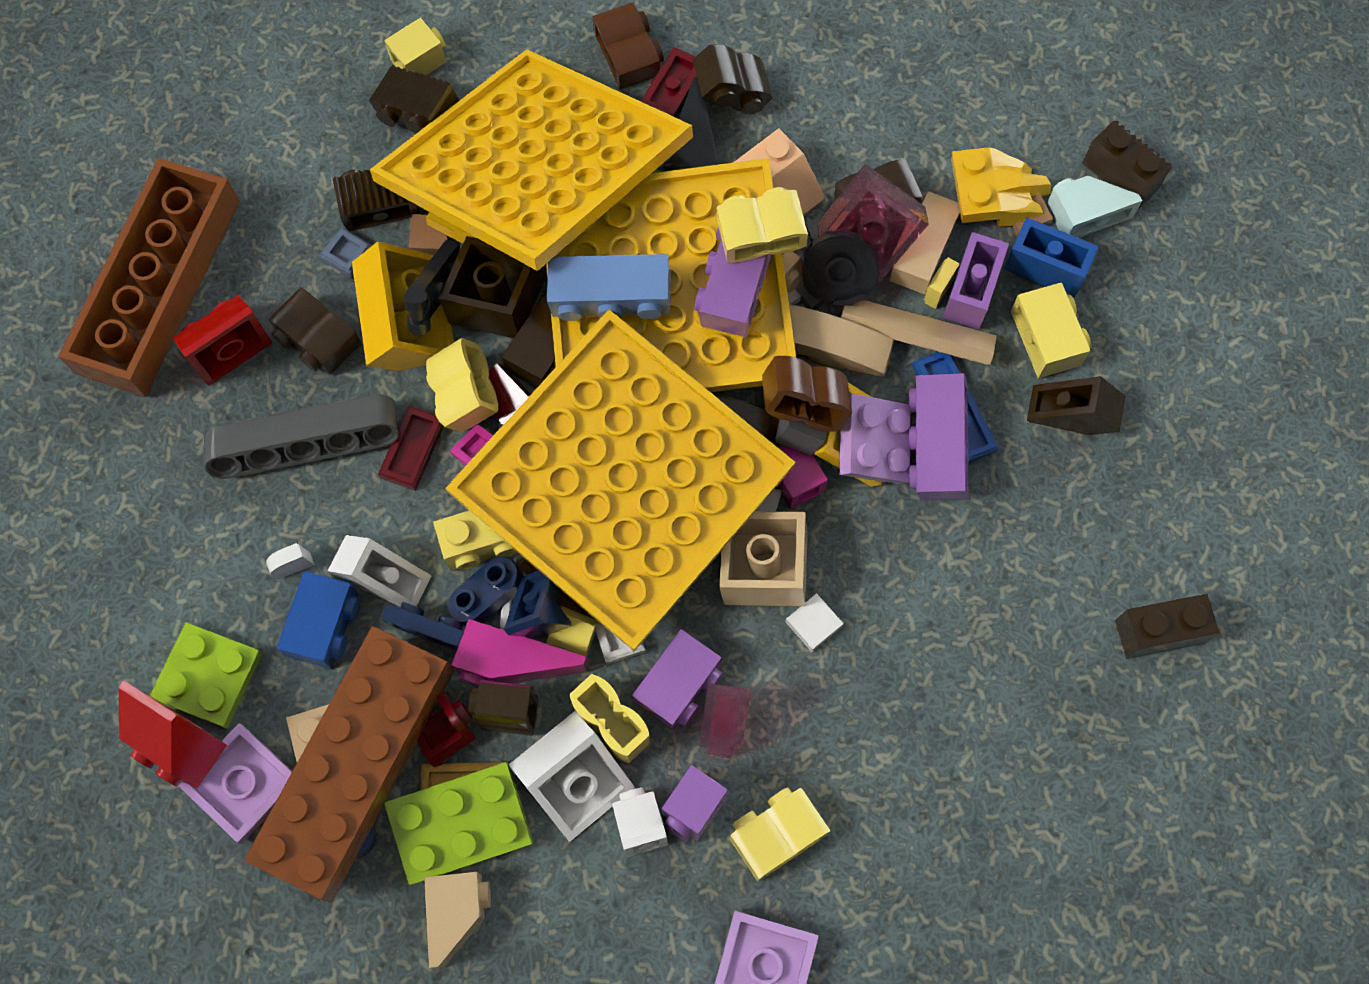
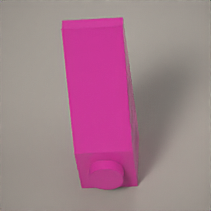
[451,619,589,688]

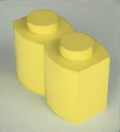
[717,187,808,263]
[426,338,498,433]
[570,674,650,763]
[729,787,830,882]

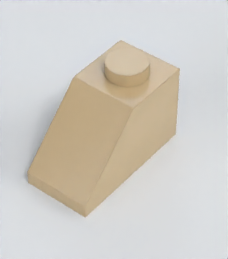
[424,872,491,969]

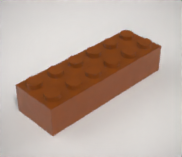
[58,158,240,398]
[244,626,454,903]

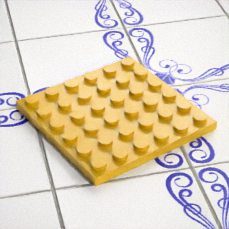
[370,49,693,271]
[546,158,796,392]
[445,309,796,652]

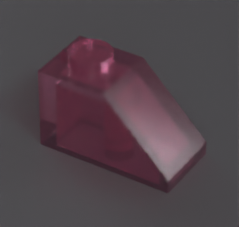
[700,683,751,758]

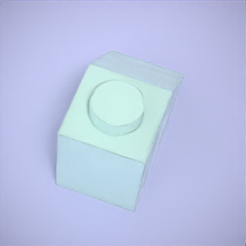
[1046,176,1142,238]

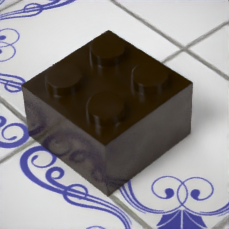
[439,236,546,339]

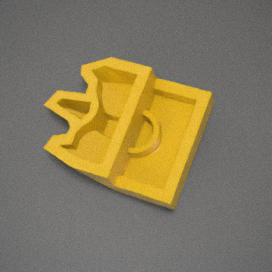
[951,147,1051,227]

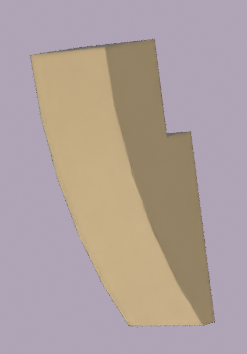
[890,191,960,295]
[789,304,894,377]

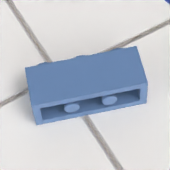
[547,254,671,321]

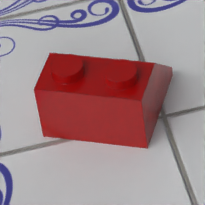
[173,295,272,386]
[118,680,227,788]

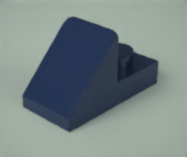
[504,570,572,638]

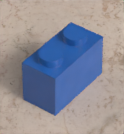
[1004,217,1099,298]
[276,571,360,669]

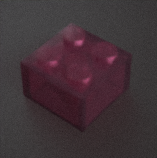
[818,164,929,283]

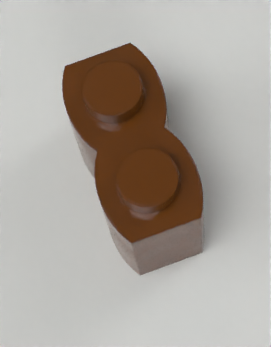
[592,2,664,89]
[762,356,852,432]

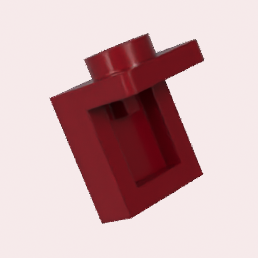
[417,692,476,768]

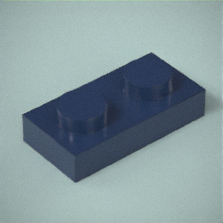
[381,602,464,651]

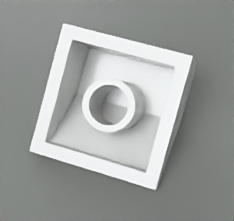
[509,711,635,842]

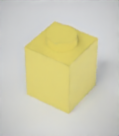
[384,17,446,76]

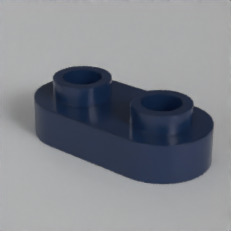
[448,557,523,626]

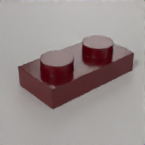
[641,47,697,118]

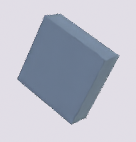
[319,227,372,279]

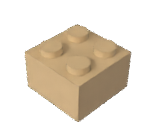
[720,512,808,606]

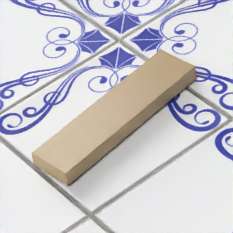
[841,300,997,365]

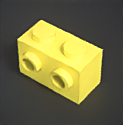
[1011,282,1091,379]
[433,511,518,571]

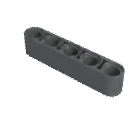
[204,394,399,479]

